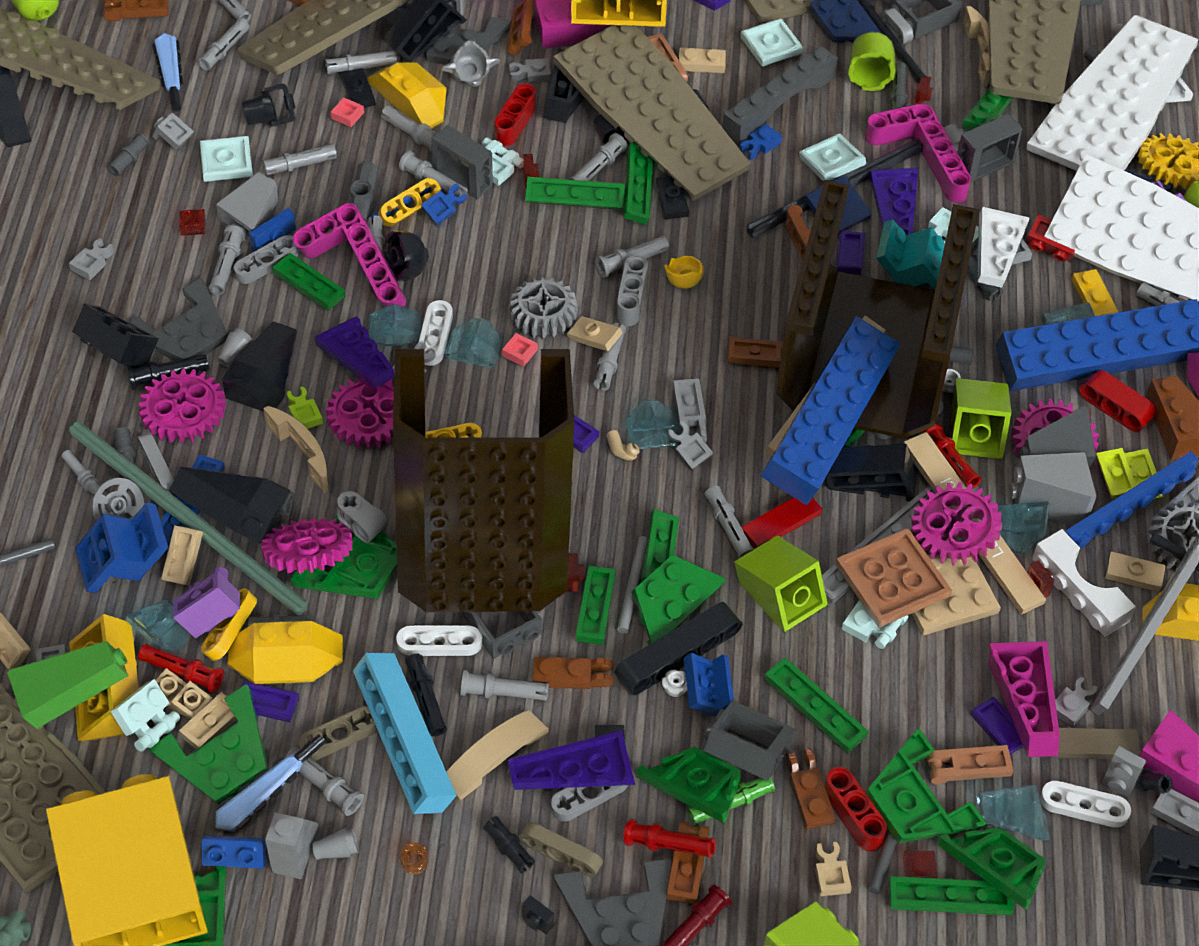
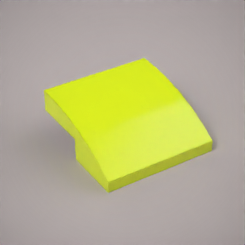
[1096,448,1163,499]

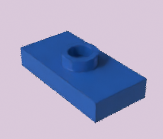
[249,208,296,252]

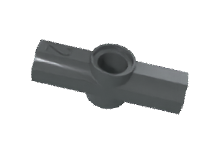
[349,161,379,222]

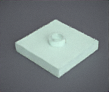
[740,19,803,67]
[799,134,866,182]
[200,136,253,182]

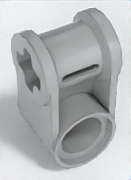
[337,491,389,543]

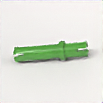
[687,777,775,826]

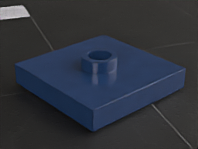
[804,175,872,234]

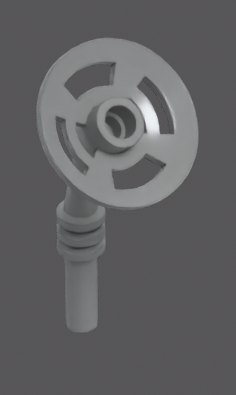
[61,450,144,522]

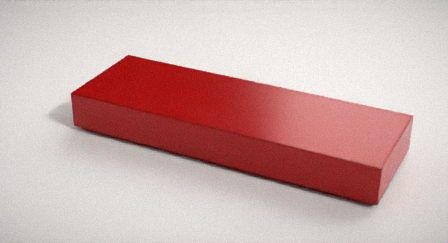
[741,497,823,549]

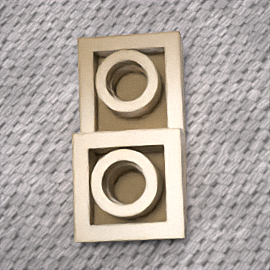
[155,668,213,720]

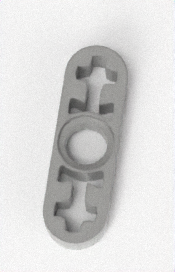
[234,235,299,284]
[137,432,174,495]
[551,785,628,822]

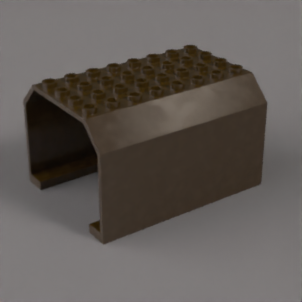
[776,180,979,438]
[393,349,574,612]

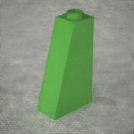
[7,641,128,729]

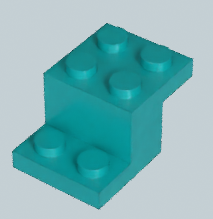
[876,219,945,289]

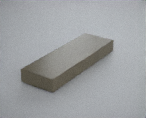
[1052,728,1141,759]

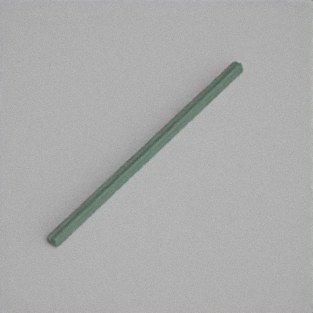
[69,421,308,615]

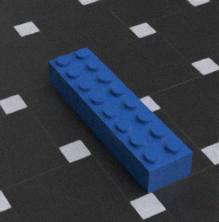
[995,299,1199,391]
[760,316,901,505]

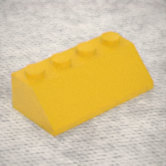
[69,614,139,741]

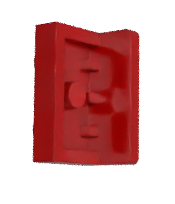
[1025,214,1075,263]

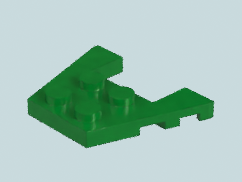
[291,515,397,599]
[149,684,269,804]
[865,728,987,843]

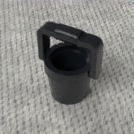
[242,83,296,127]

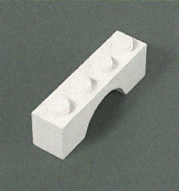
[1032,529,1136,637]

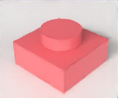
[331,97,364,127]
[502,333,538,367]

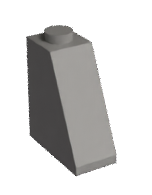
[216,172,278,242]
[265,813,320,879]

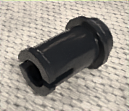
[1135,768,1172,794]

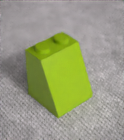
[950,378,1011,459]
[734,535,828,632]
[764,902,861,946]

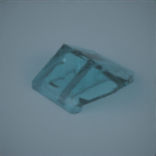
[369,304,421,346]
[444,318,503,368]
[625,400,682,449]
[998,501,1050,554]
[125,599,189,651]

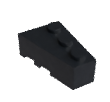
[382,0,467,62]
[543,48,585,123]
[72,304,159,368]
[826,444,917,501]
[1140,824,1199,891]

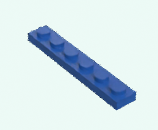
[1065,452,1198,548]

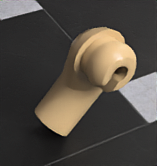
[606,430,640,461]

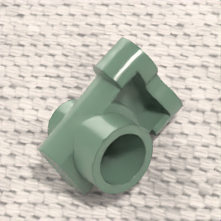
[0,910,31,946]

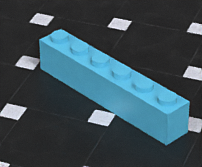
[353,653,457,814]

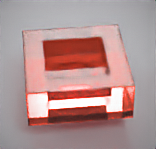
[914,75,933,105]
[523,154,539,189]
[179,209,206,236]
[567,553,584,592]
[1027,560,1055,598]
[903,851,938,879]

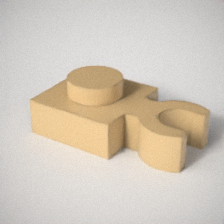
[815,842,851,896]

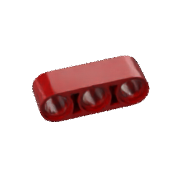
[494,84,536,146]
[1079,370,1157,432]
[825,767,887,852]

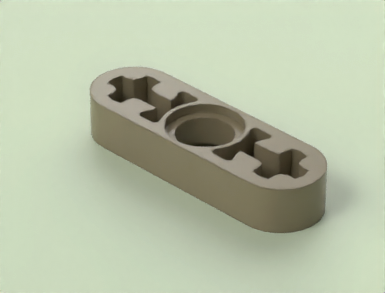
[299,706,377,761]
[519,822,603,877]

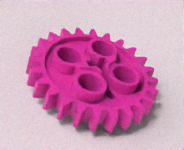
[138,369,226,444]
[326,377,394,450]
[1011,399,1099,460]
[911,482,1002,566]
[261,517,353,574]

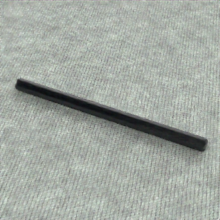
[746,139,923,238]

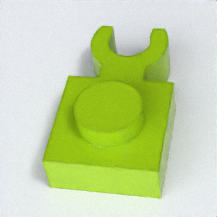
[287,386,323,429]

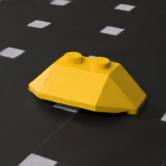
[367,62,447,129]
[1142,583,1199,641]
[227,621,343,684]

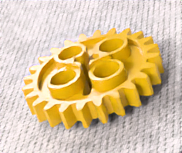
[1138,133,1199,190]

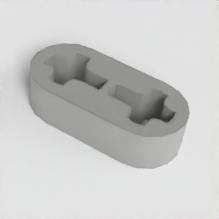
[880,8,913,45]

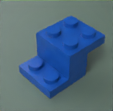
[75,502,168,593]

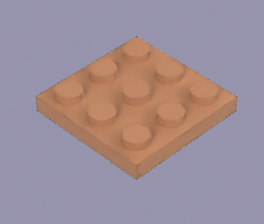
[835,528,952,628]

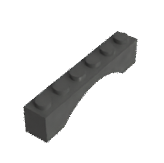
[722,45,838,146]

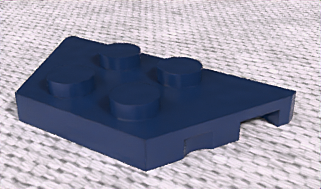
[809,0,882,43]

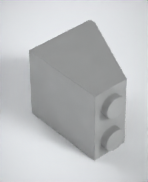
[1009,452,1097,526]

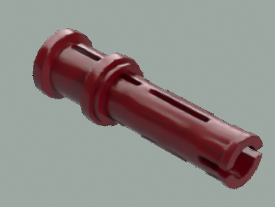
[661,885,732,946]

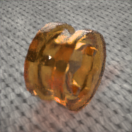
[400,843,428,874]

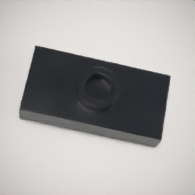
[340,68,376,108]
[656,176,689,219]

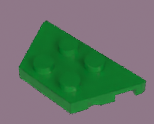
[631,555,726,645]
[636,747,741,824]
[938,827,1046,910]
[163,866,227,946]

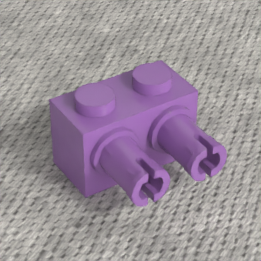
[173,567,240,638]

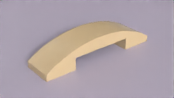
[963,6,990,87]
[263,406,329,493]
[446,710,549,801]

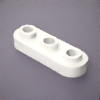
[419,300,453,366]
[396,625,482,656]
[1040,781,1131,828]

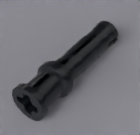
[127,354,209,390]

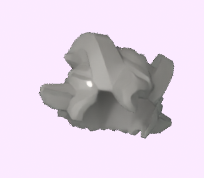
[441,40,500,87]

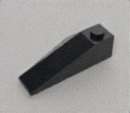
[0,66,32,147]
[222,321,297,412]
[169,466,291,544]

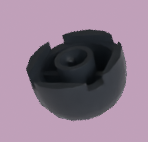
[383,231,429,282]

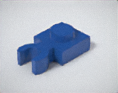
[740,123,783,160]
[421,184,467,226]

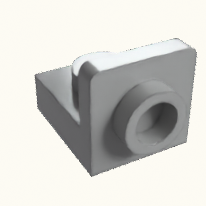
[152,112,194,150]

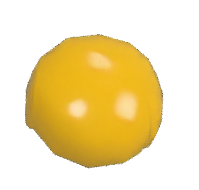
[664,256,704,289]

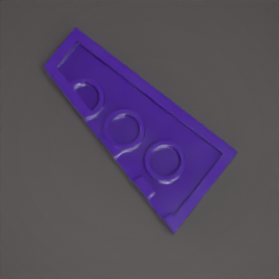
[870,168,918,235]
[315,316,394,389]
[508,731,635,790]

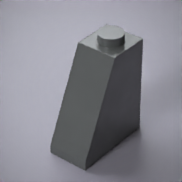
[1020,407,1096,466]

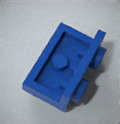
[684,653,734,717]
[202,835,268,869]

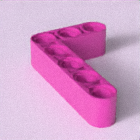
[865,104,971,203]
[293,203,406,313]

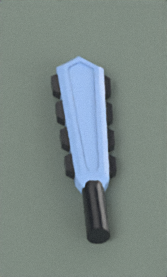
[152,33,183,111]
[215,734,326,832]

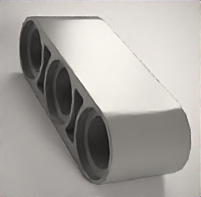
[617,255,648,326]

